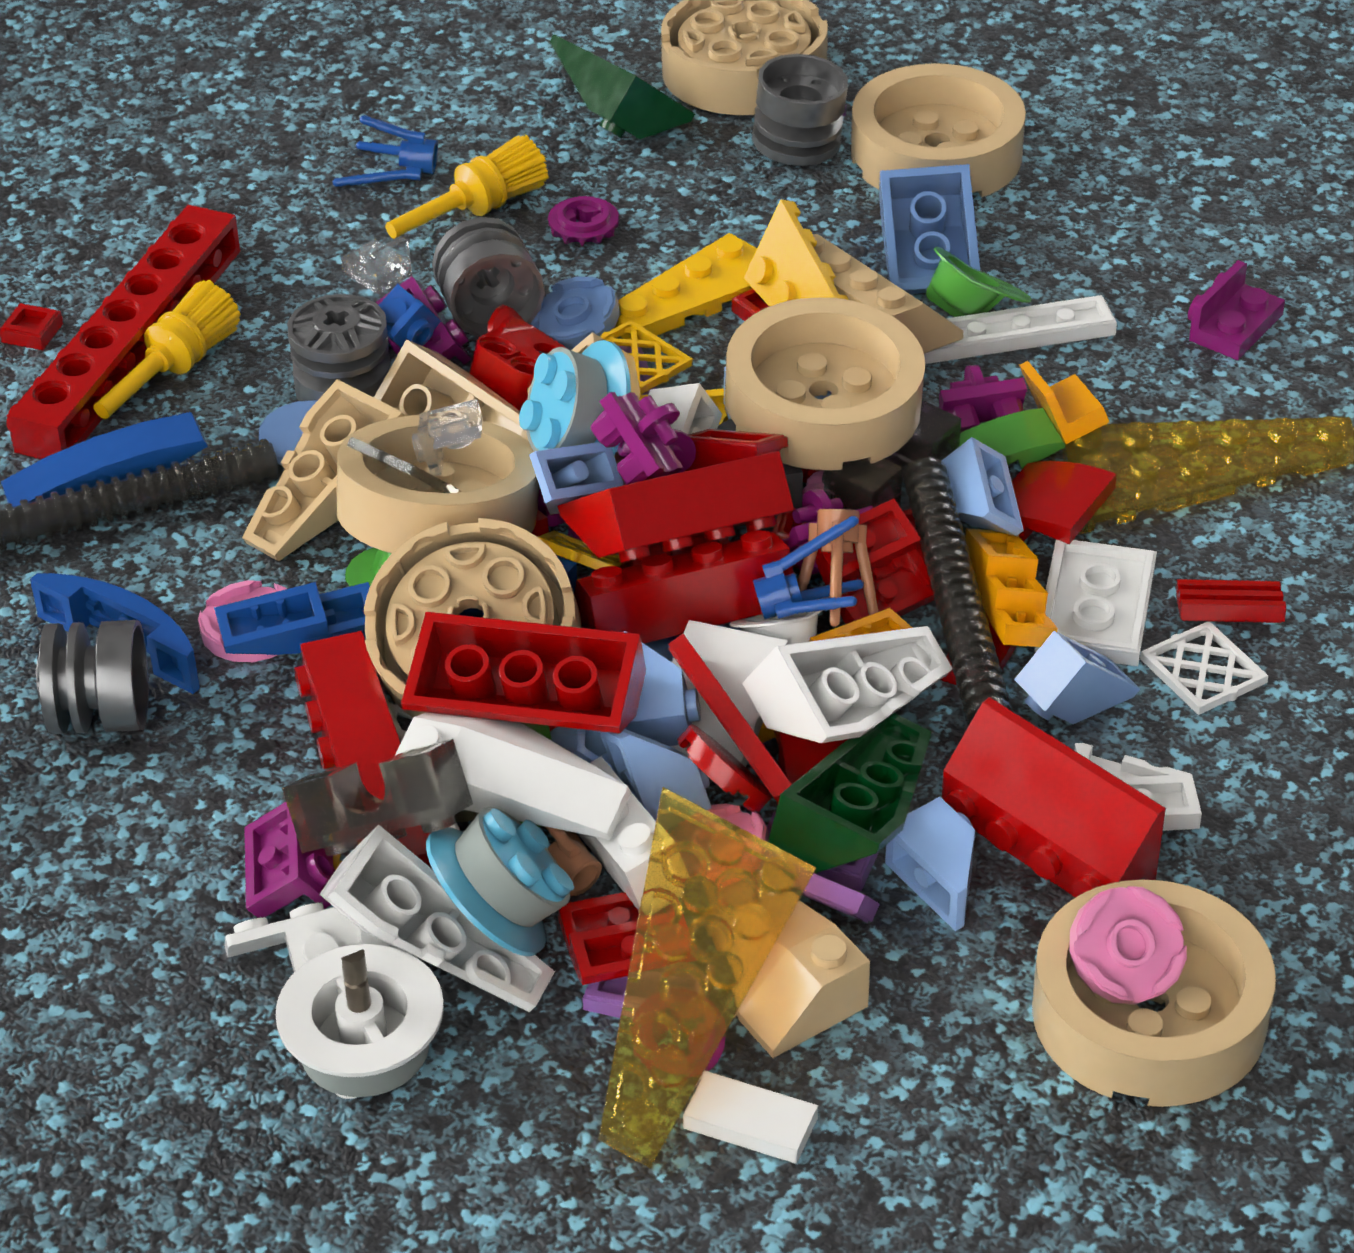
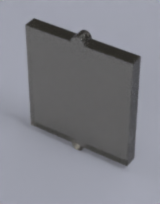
[347,436,459,493]

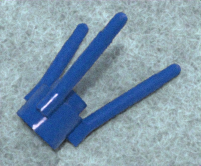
[333,115,438,187]
[753,516,864,620]

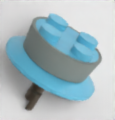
[519,340,631,455]
[426,807,574,956]

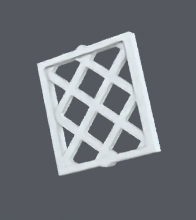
[1140,621,1268,715]

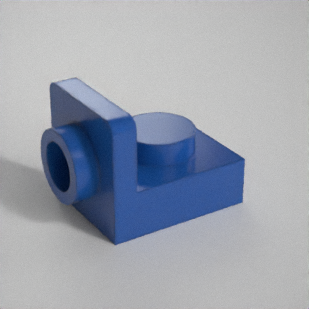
[379,284,441,348]

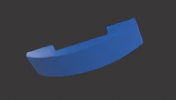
[30,573,200,694]

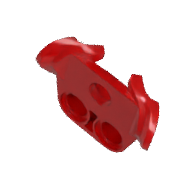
[469,304,568,411]

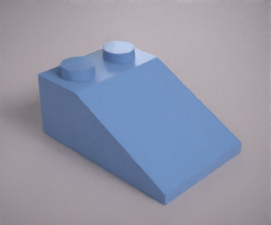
[879,164,980,294]

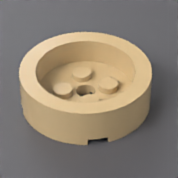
[661,0,828,115]
[851,64,1026,197]
[725,297,925,471]
[337,415,539,553]
[363,518,582,718]
[1032,880,1276,1107]

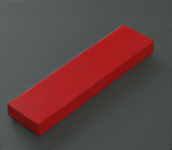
[668,633,792,803]

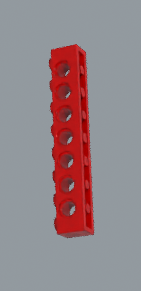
[6,205,241,459]

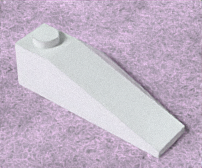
[742,626,953,743]
[391,712,631,840]
[319,824,555,1012]

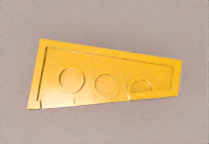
[743,199,849,306]
[613,233,757,340]

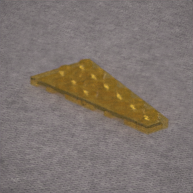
[1062,416,1354,535]
[598,787,816,1169]

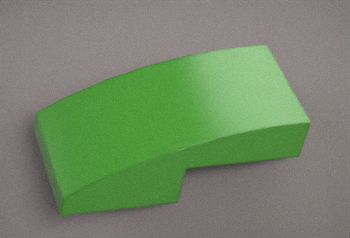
[951,408,1066,469]

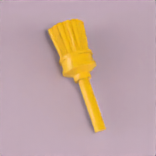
[386,135,549,239]
[94,279,241,419]

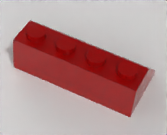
[557,451,794,563]
[574,530,793,643]
[401,612,646,733]
[942,697,1166,897]

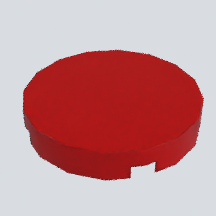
[677,724,772,813]

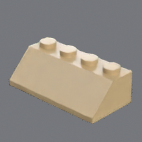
[813,234,963,354]

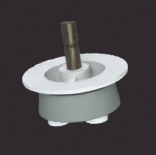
[276,944,444,1099]

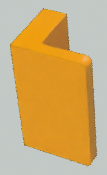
[1019,361,1110,444]

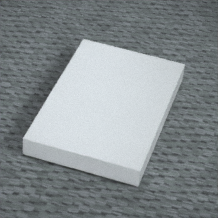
[1034,539,1157,667]
[671,620,789,767]

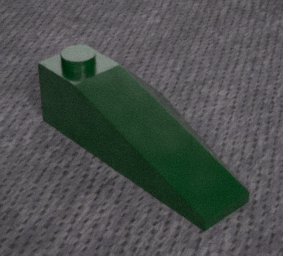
[550,34,695,139]
[766,713,932,873]

